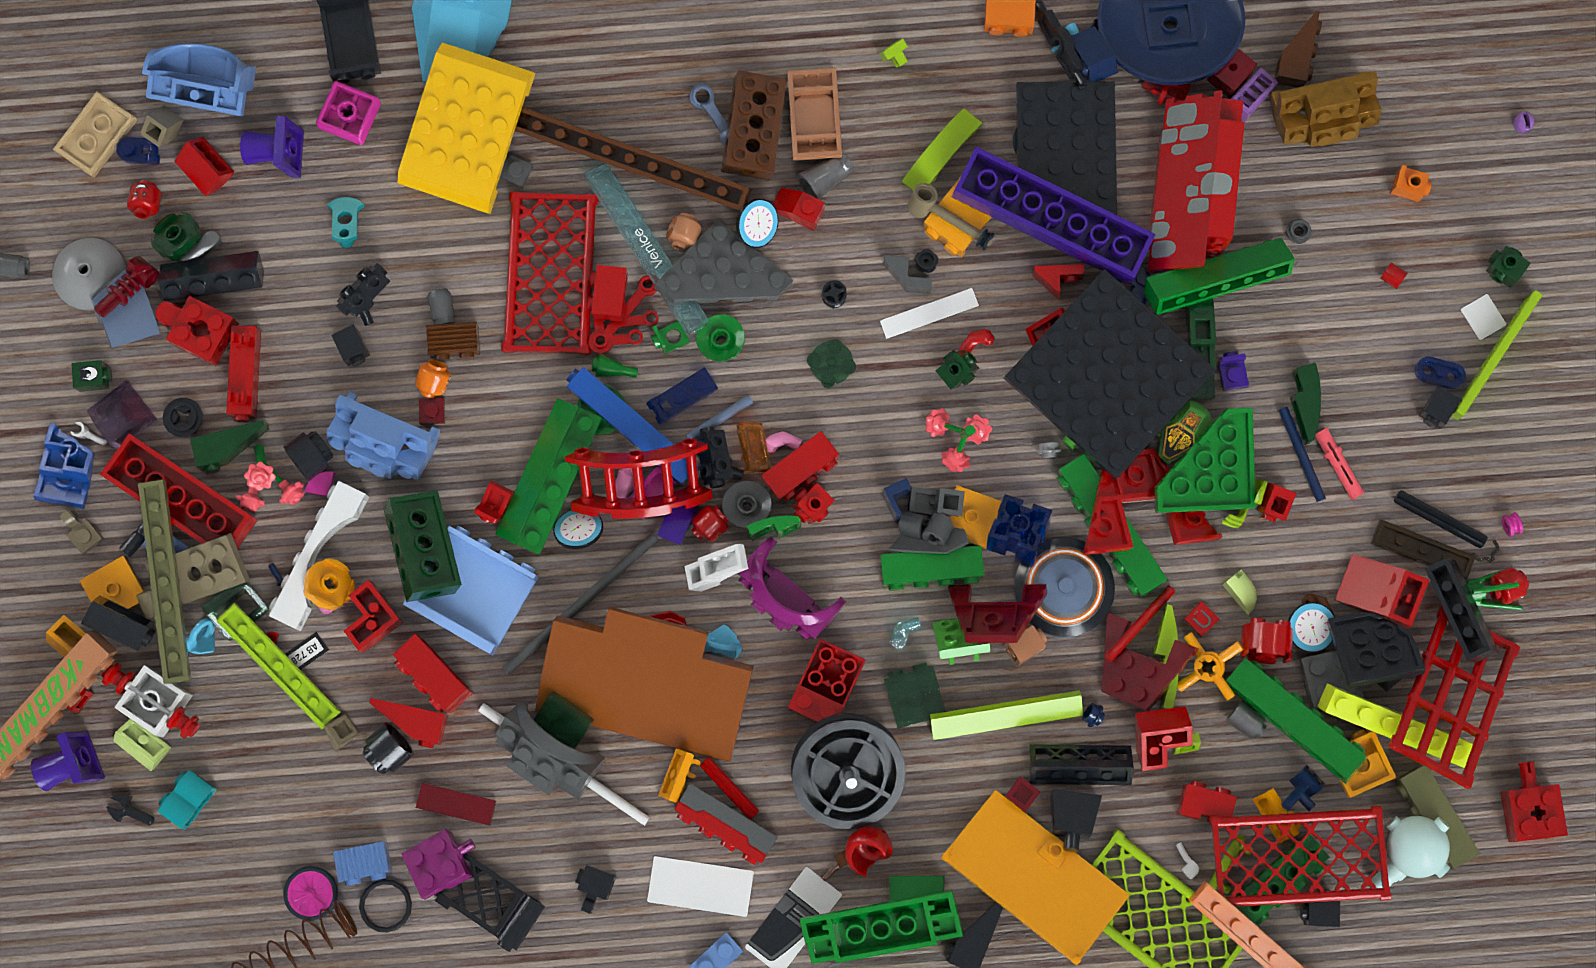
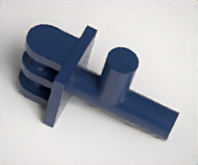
[1282,765,1325,811]

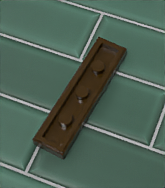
[1371,520,1476,580]

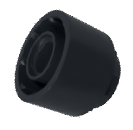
[283,431,333,481]
[362,722,414,774]

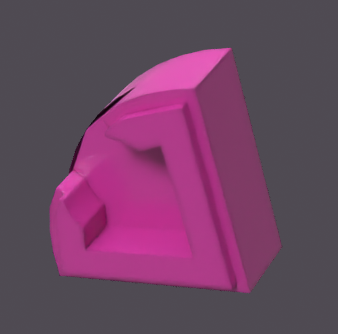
[304,472,336,497]

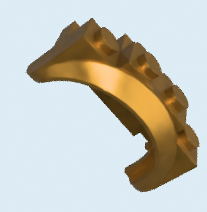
[1271,71,1382,147]

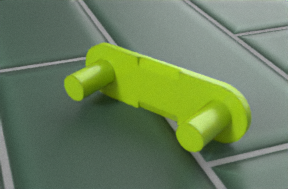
[1209,834,1253,894]

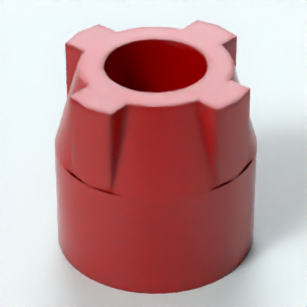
[1380,263,1408,289]

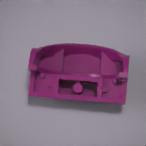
[738,536,847,640]

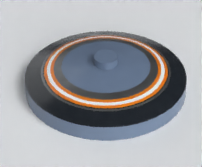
[1014,537,1115,638]

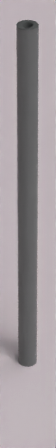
[503,532,659,675]

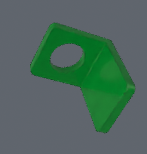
[651,321,689,355]

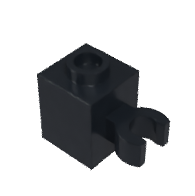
[575,865,617,914]

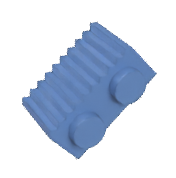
[333,841,392,886]

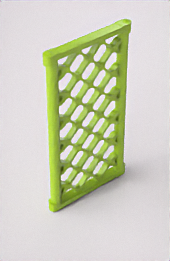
[1091,829,1243,968]

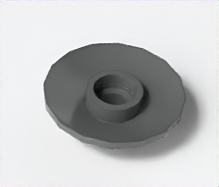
[722,481,772,529]

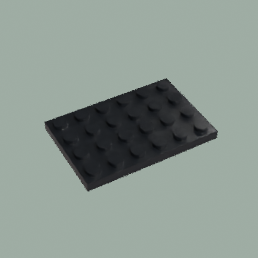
[1016,81,1117,215]

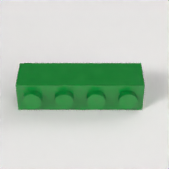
[880,546,984,591]

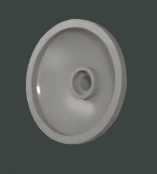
[52,238,126,311]

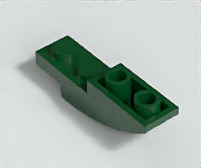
[1185,298,1216,368]

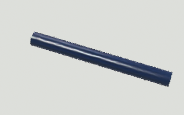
[1278,407,1326,502]

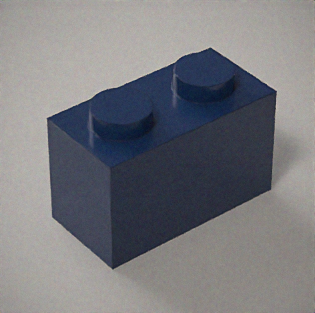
[1071,26,1118,82]

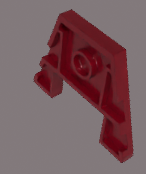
[948,584,1047,643]
[1101,613,1199,711]

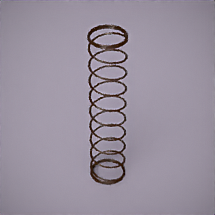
[231,900,358,968]

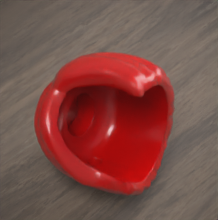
[845,826,893,877]

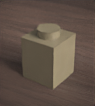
[140,106,184,148]

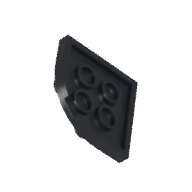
[1327,613,1425,689]

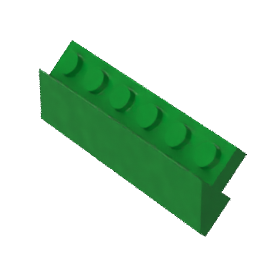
[495,398,602,555]
[800,890,963,964]

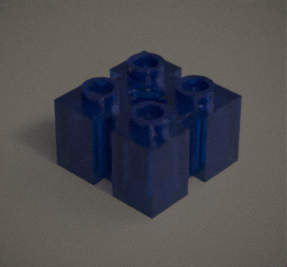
[986,494,1053,566]

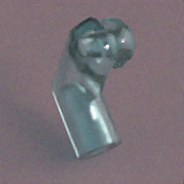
[890,617,922,649]

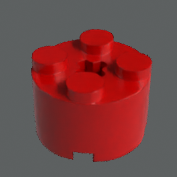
[1240,618,1293,664]

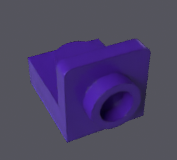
[1217,351,1249,391]

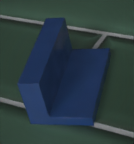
[882,478,911,523]

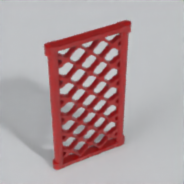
[501,192,599,356]
[1209,806,1392,907]

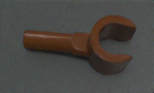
[821,850,848,881]

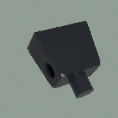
[1050,789,1102,852]

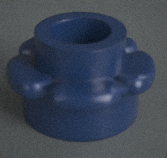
[1082,703,1105,727]

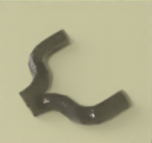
[1472,540,1499,563]

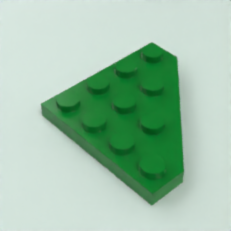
[1155,408,1256,513]

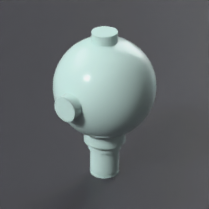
[1371,816,1450,888]

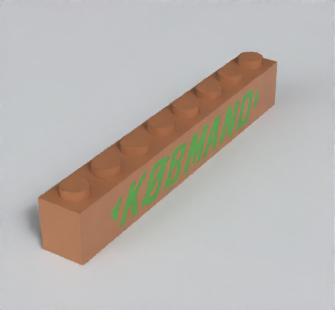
[0,630,118,781]

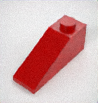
[369,698,448,748]

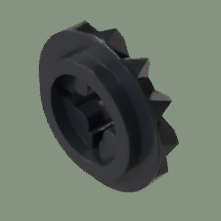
[163,398,203,437]

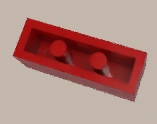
[761,431,839,503]

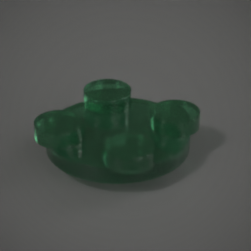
[807,339,856,388]

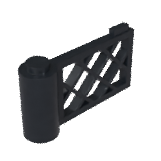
[435,853,546,952]

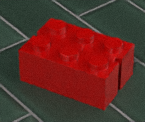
[392,634,473,714]

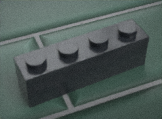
[158,251,264,301]
[1425,558,1499,663]

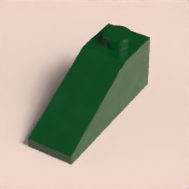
[190,420,269,473]

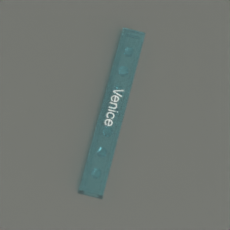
[585,163,710,335]

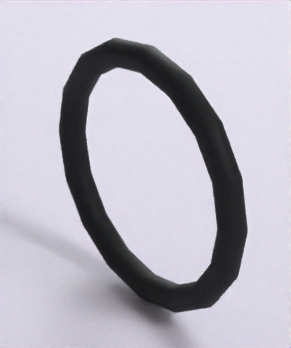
[359,879,412,933]

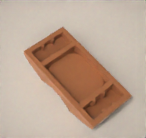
[787,68,842,160]

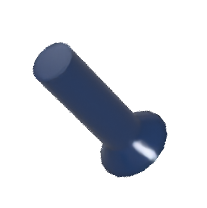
[268,563,283,586]

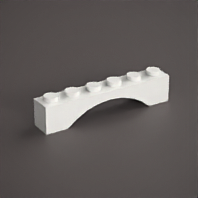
[269,481,369,631]

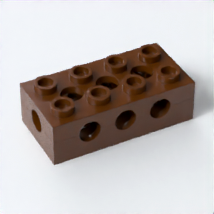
[721,70,787,181]

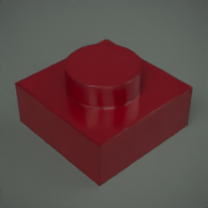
[419,398,445,425]
[1004,776,1040,812]

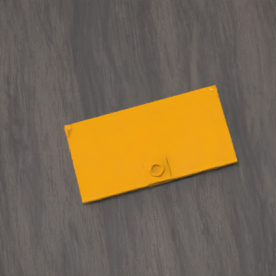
[941,790,1130,965]

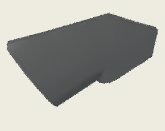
[889,511,969,554]

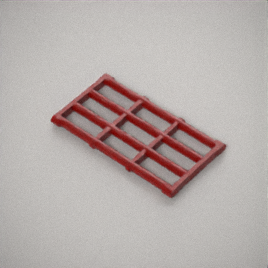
[1388,606,1520,789]

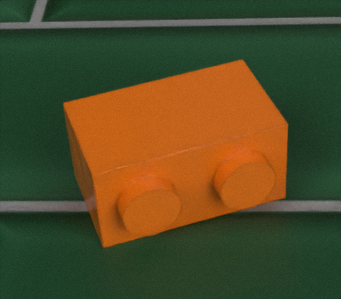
[984,0,1036,37]

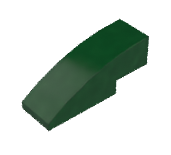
[1290,363,1321,446]

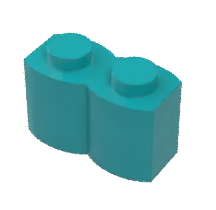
[157,770,217,830]

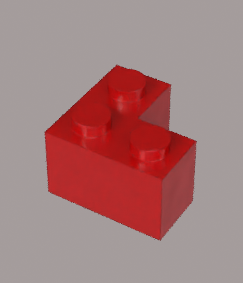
[344,580,403,653]
[1135,706,1193,771]

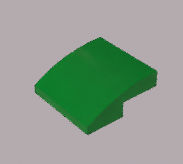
[747,516,801,541]
[889,876,945,901]

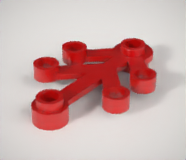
[588,275,659,354]

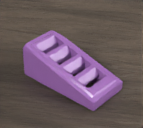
[1231,67,1279,122]

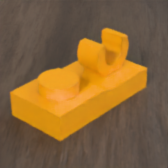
[658,748,701,803]
[1252,788,1301,843]

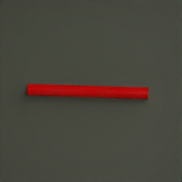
[1104,585,1175,662]

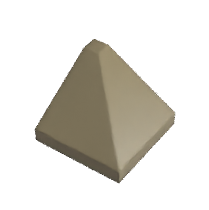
[324,714,360,752]

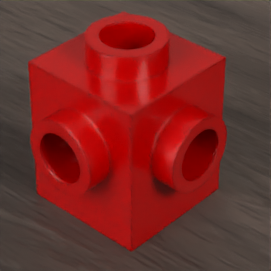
[791,483,835,524]

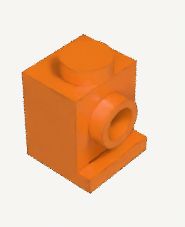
[1390,165,1432,202]

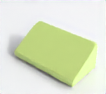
[113,719,171,771]

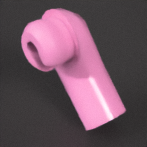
[765,431,803,453]

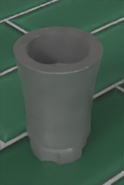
[797,152,854,200]

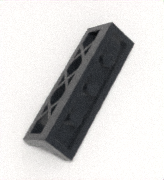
[1029,744,1134,785]

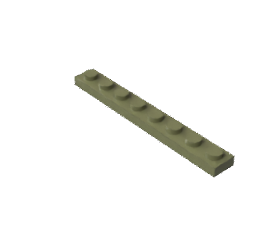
[138,480,192,685]

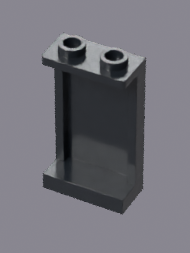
[316,0,381,84]

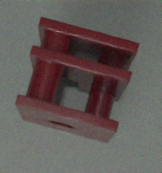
[1207,49,1257,99]

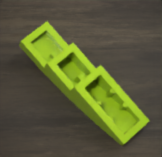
[1152,604,1178,709]

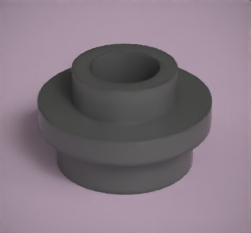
[1286,219,1312,244]

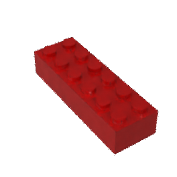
[100,433,258,549]

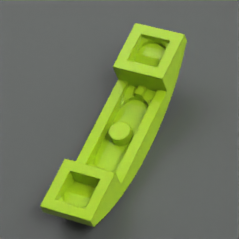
[902,108,983,191]

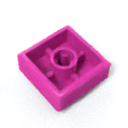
[316,81,381,145]

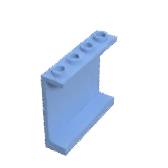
[403,526,539,656]

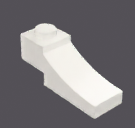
[685,544,748,591]

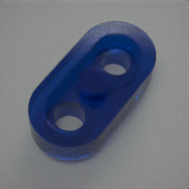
[1414,356,1466,389]

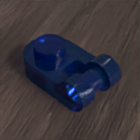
[116,137,161,165]

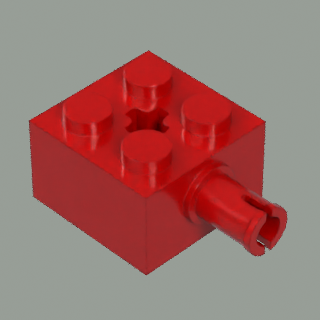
[1500,761,1568,842]

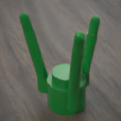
[1467,570,1523,610]

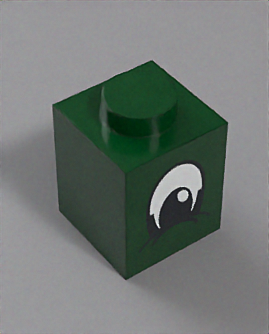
[72,360,112,392]

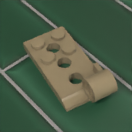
[136,533,250,619]

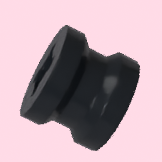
[822,280,847,309]

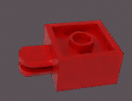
[155,296,239,367]

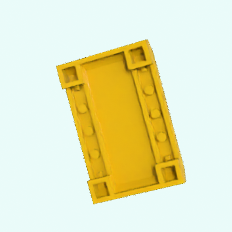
[397,42,536,214]

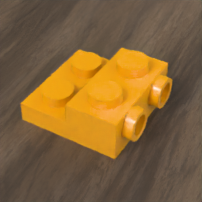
[1339,729,1396,798]

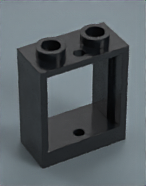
[81,595,156,651]

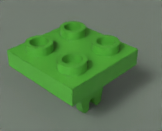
[932,619,991,665]

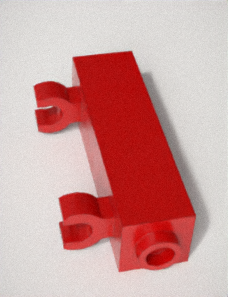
[226,326,261,422]

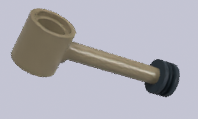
[907,183,995,251]

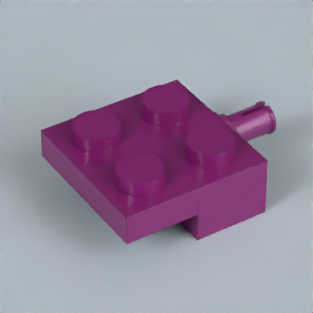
[401,829,476,900]

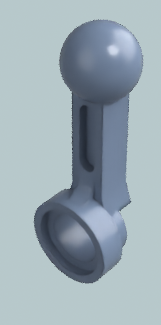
[689,84,727,145]

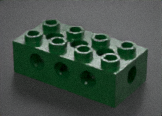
[383,490,462,602]

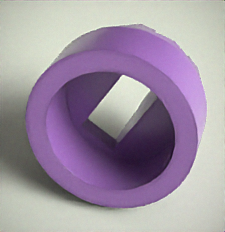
[1513,112,1534,133]

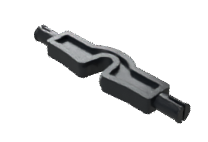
[1035,1,1089,89]

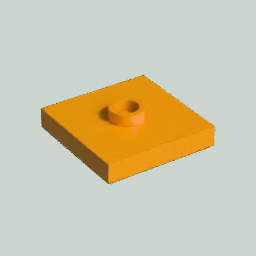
[949,485,1004,550]
[79,555,144,610]

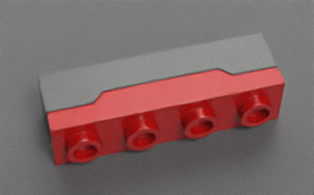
[674,784,778,865]

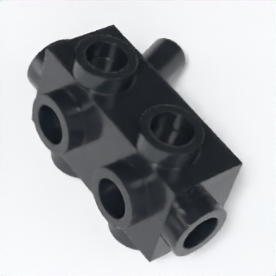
[336,263,390,326]
[696,427,744,489]

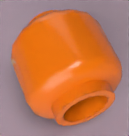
[415,359,451,398]

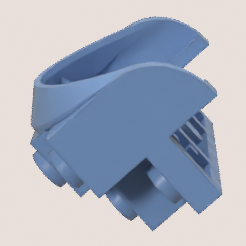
[142,43,256,116]
[327,392,440,481]

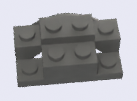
[495,700,606,799]

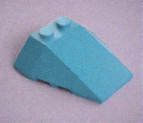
[412,0,512,83]

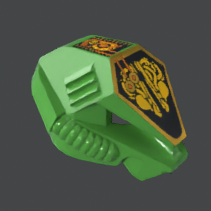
[1157,401,1212,465]

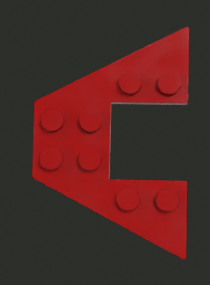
[1083,449,1222,555]

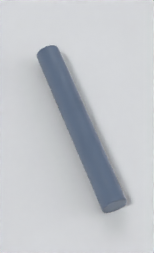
[686,395,753,439]

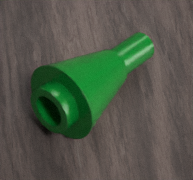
[591,353,638,378]

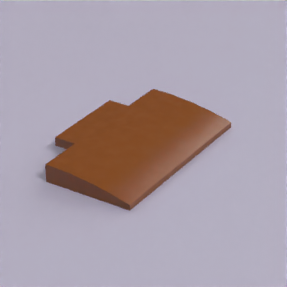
[535,607,754,762]

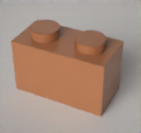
[1003,625,1047,667]

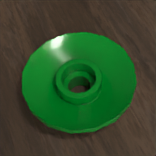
[696,315,745,362]

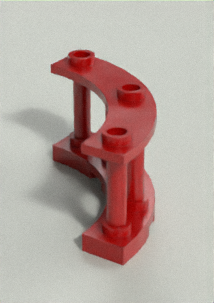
[565,438,713,519]

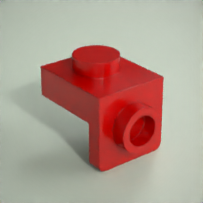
[474,480,514,523]

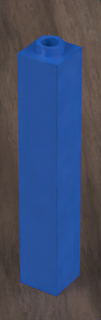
[566,367,698,485]

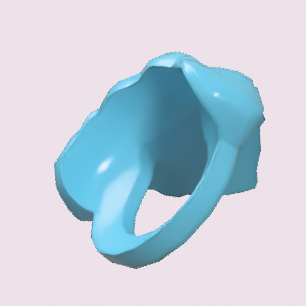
[186,618,215,654]
[704,625,742,659]

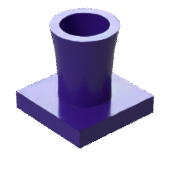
[240,116,304,178]
[31,731,105,791]

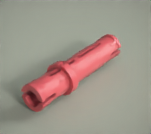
[1315,427,1365,500]

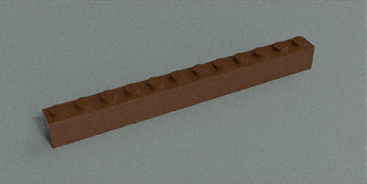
[515,107,752,211]

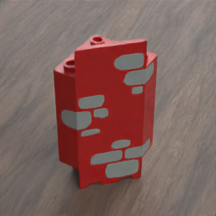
[1148,90,1245,272]

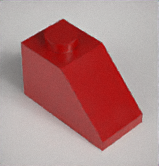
[773,188,825,231]

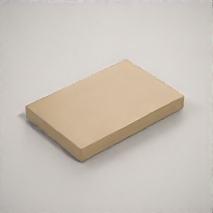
[53,91,138,178]

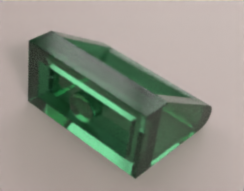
[202,581,269,641]

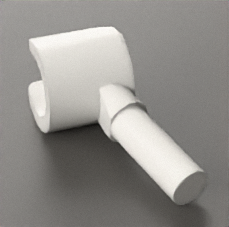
[71,422,107,446]
[1176,842,1199,879]

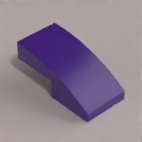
[657,505,699,546]

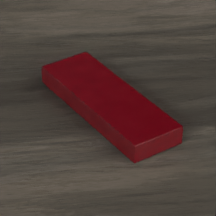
[415,783,497,826]

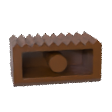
[426,322,480,362]

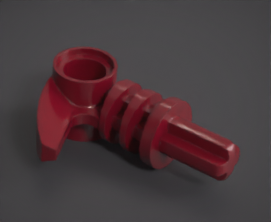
[94,256,159,317]

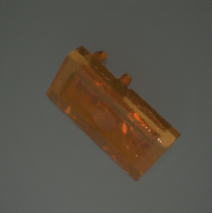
[736,422,771,473]

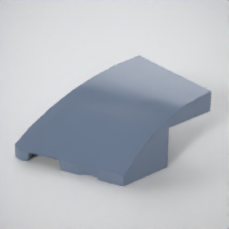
[91,269,160,348]

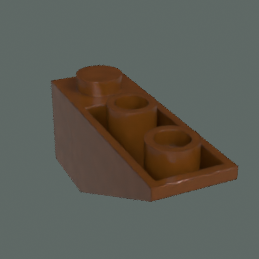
[1275,11,1322,88]

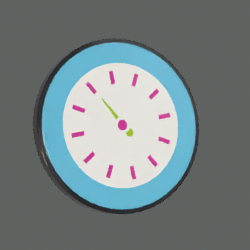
[736,198,778,248]
[553,510,604,549]
[1288,602,1335,653]

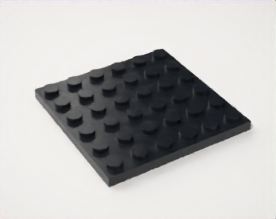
[1004,269,1216,480]

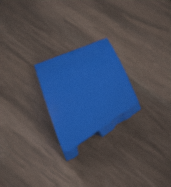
[33,423,94,509]

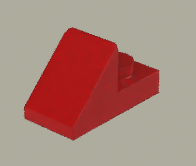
[1032,264,1084,299]

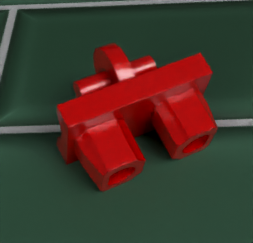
[1142,81,1191,105]

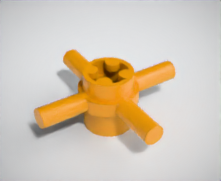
[1177,632,1244,701]

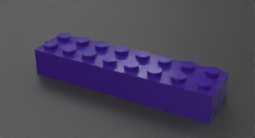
[951,147,1155,284]

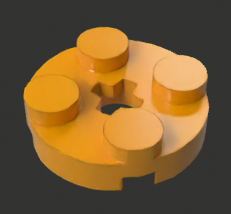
[303,559,355,610]

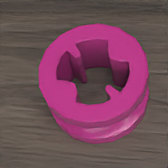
[1502,512,1523,537]

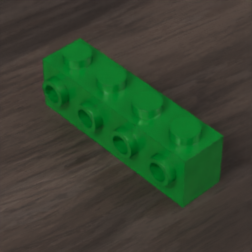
[1236,834,1330,925]

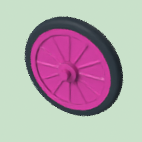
[283,866,338,921]

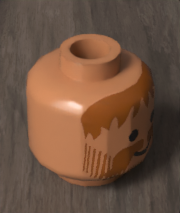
[666,213,702,252]

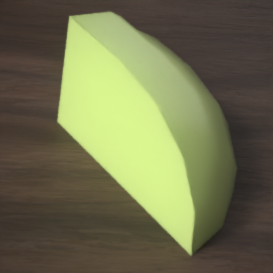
[1223,569,1257,616]

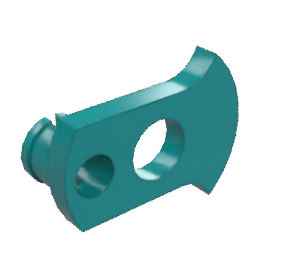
[327,197,364,248]

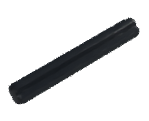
[1394,490,1488,548]

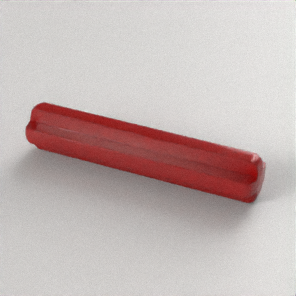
[700,757,759,820]

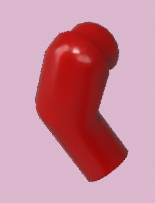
[958,329,995,353]

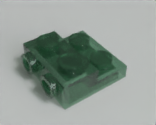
[884,662,946,729]

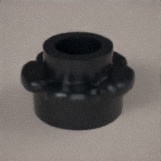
[914,249,939,273]

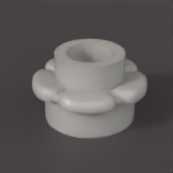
[1037,442,1062,459]

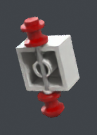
[101,662,200,739]

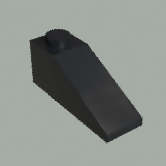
[945,902,1003,968]

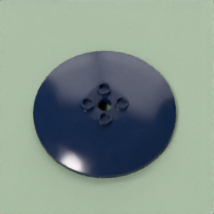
[1097,0,1246,85]

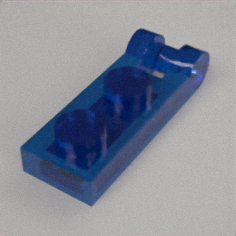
[646,367,718,425]

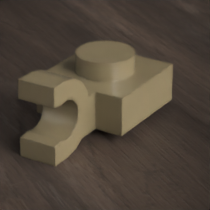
[59,510,104,555]

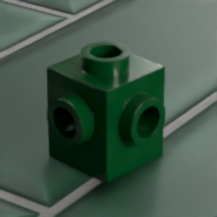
[1486,246,1531,288]
[935,350,980,390]

